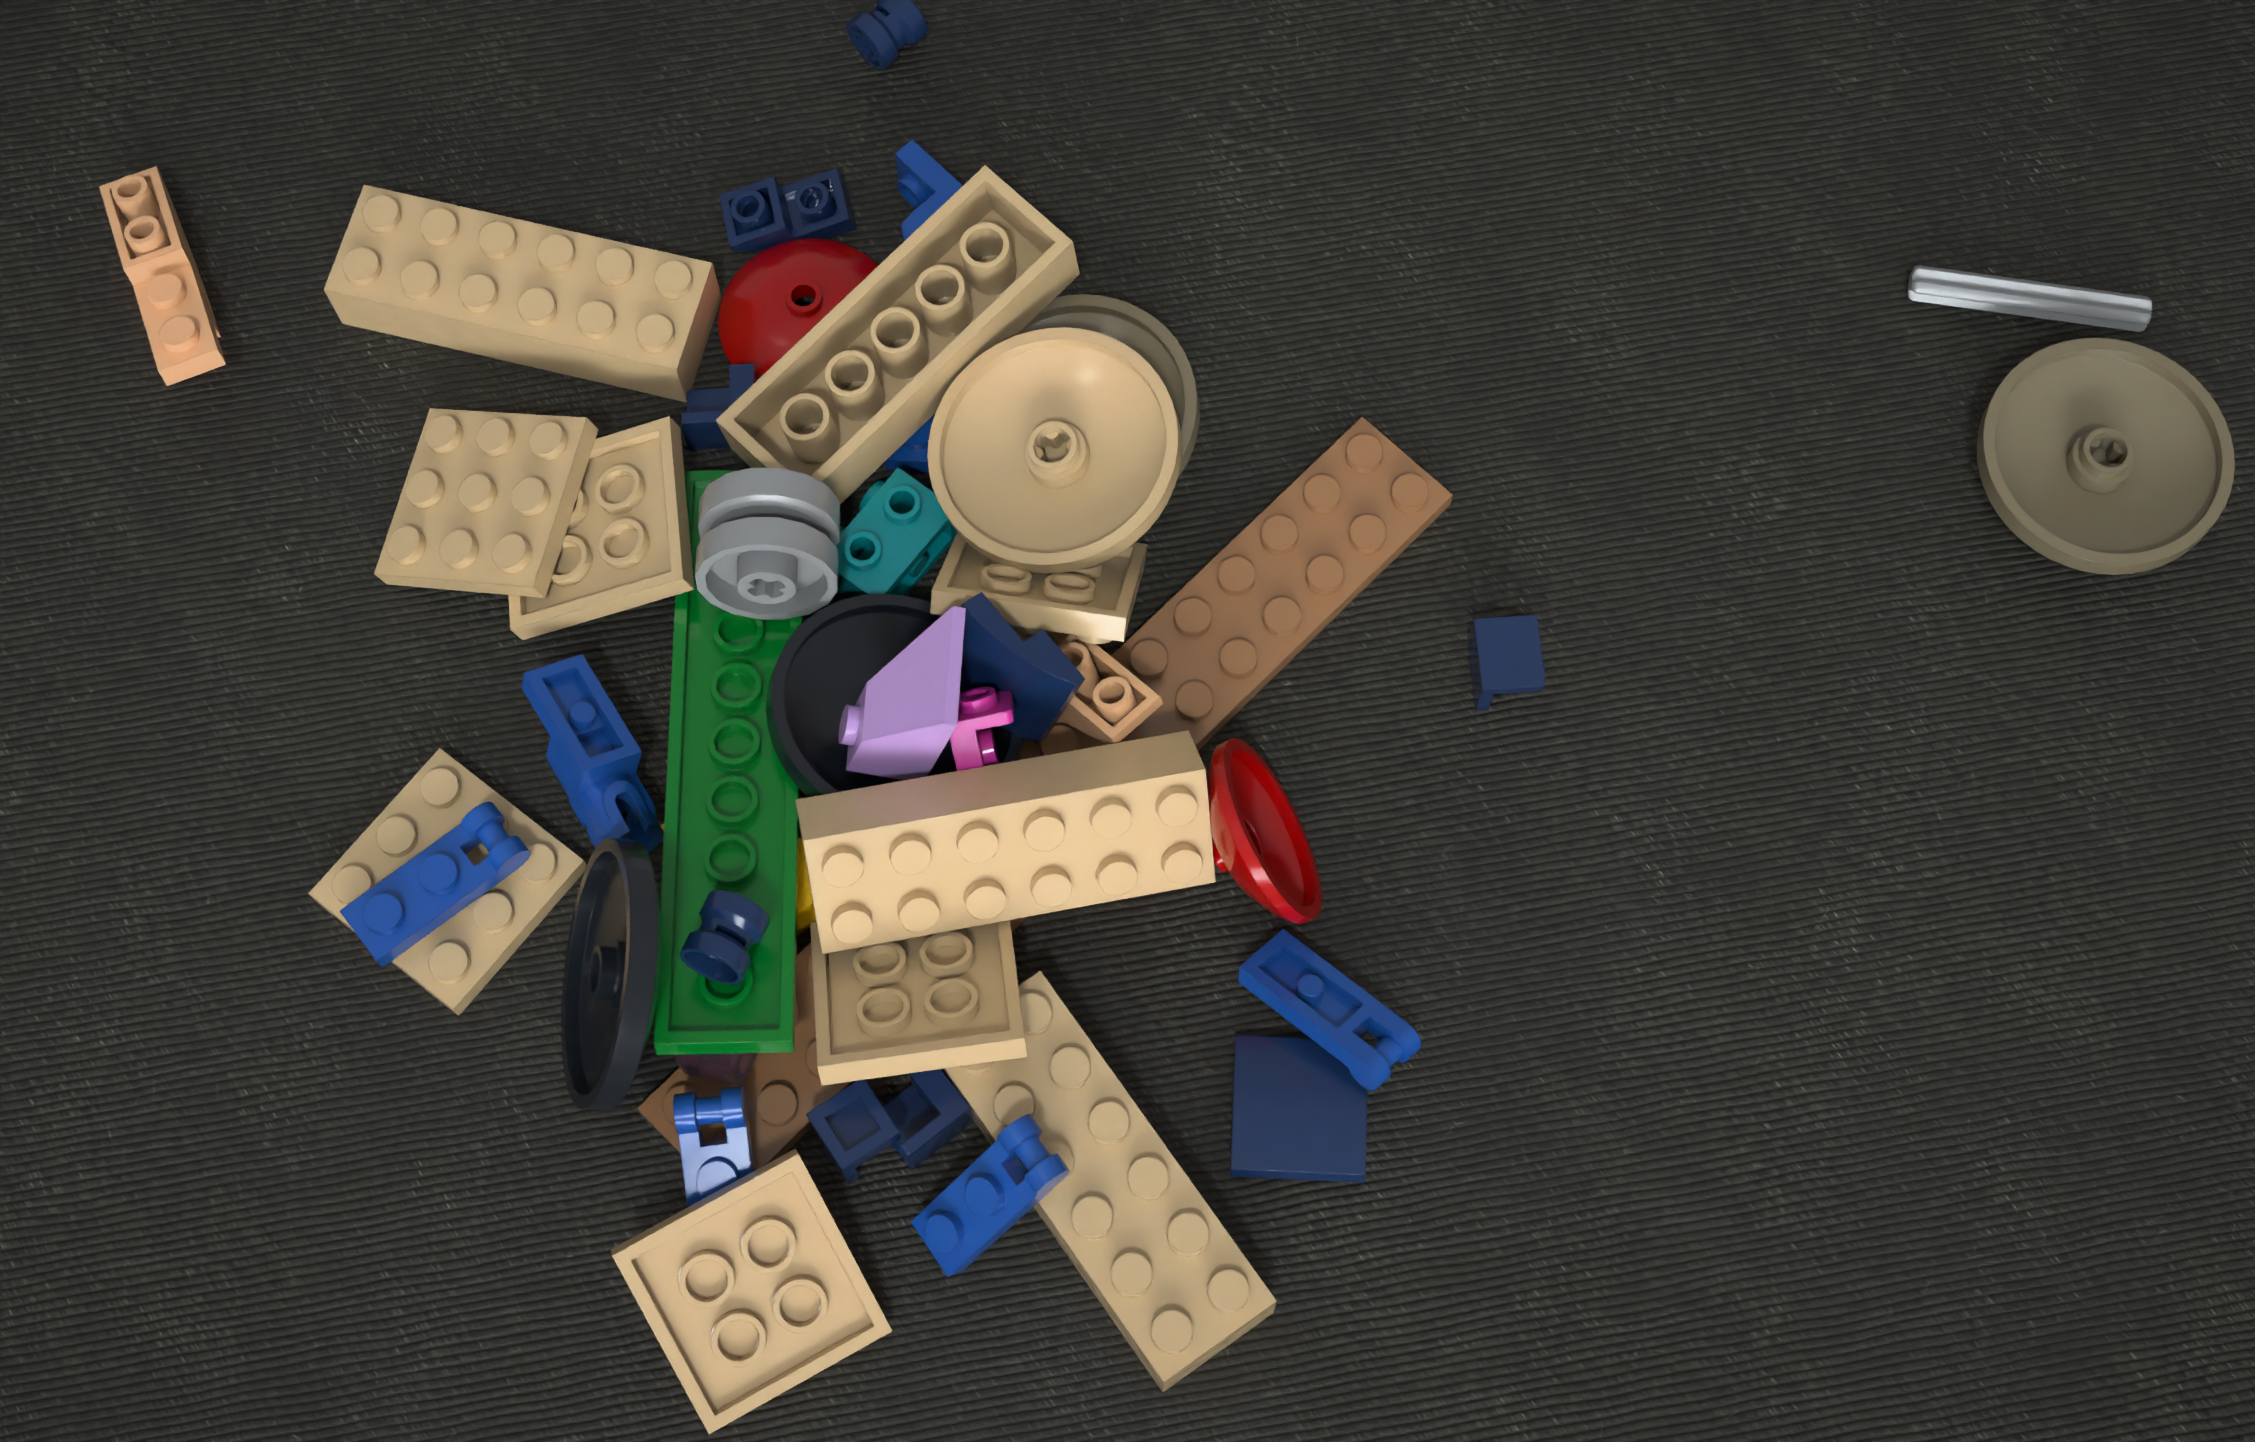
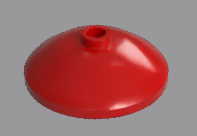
[718,238,878,379]
[1207,738,1322,924]

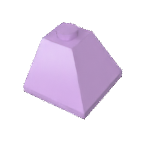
[838,606,966,780]

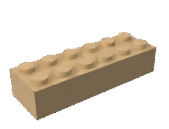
[716,165,1080,504]
[324,185,722,402]
[795,730,1216,954]
[941,971,1277,1392]

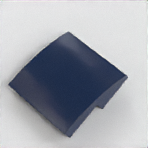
[960,592,1085,744]
[1230,1035,1367,1183]

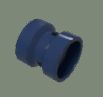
[846,0,928,70]
[679,890,770,985]

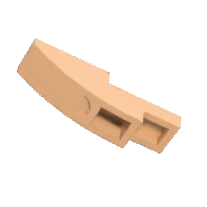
[99,166,226,386]
[1010,625,1163,744]

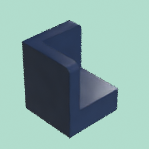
[681,364,758,450]
[1467,615,1546,710]
[883,1069,974,1170]
[806,1080,901,1184]

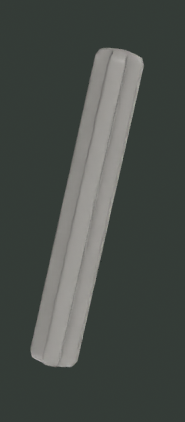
[1907,265,2152,332]

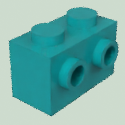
[836,468,957,599]

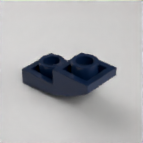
[719,168,857,252]

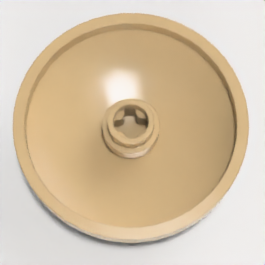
[927,327,1182,574]

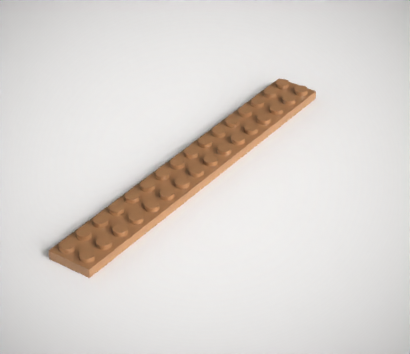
[637,417,1453,1170]

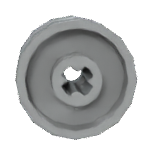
[695,468,840,620]

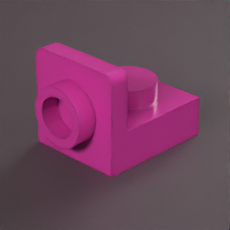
[950,687,1014,771]

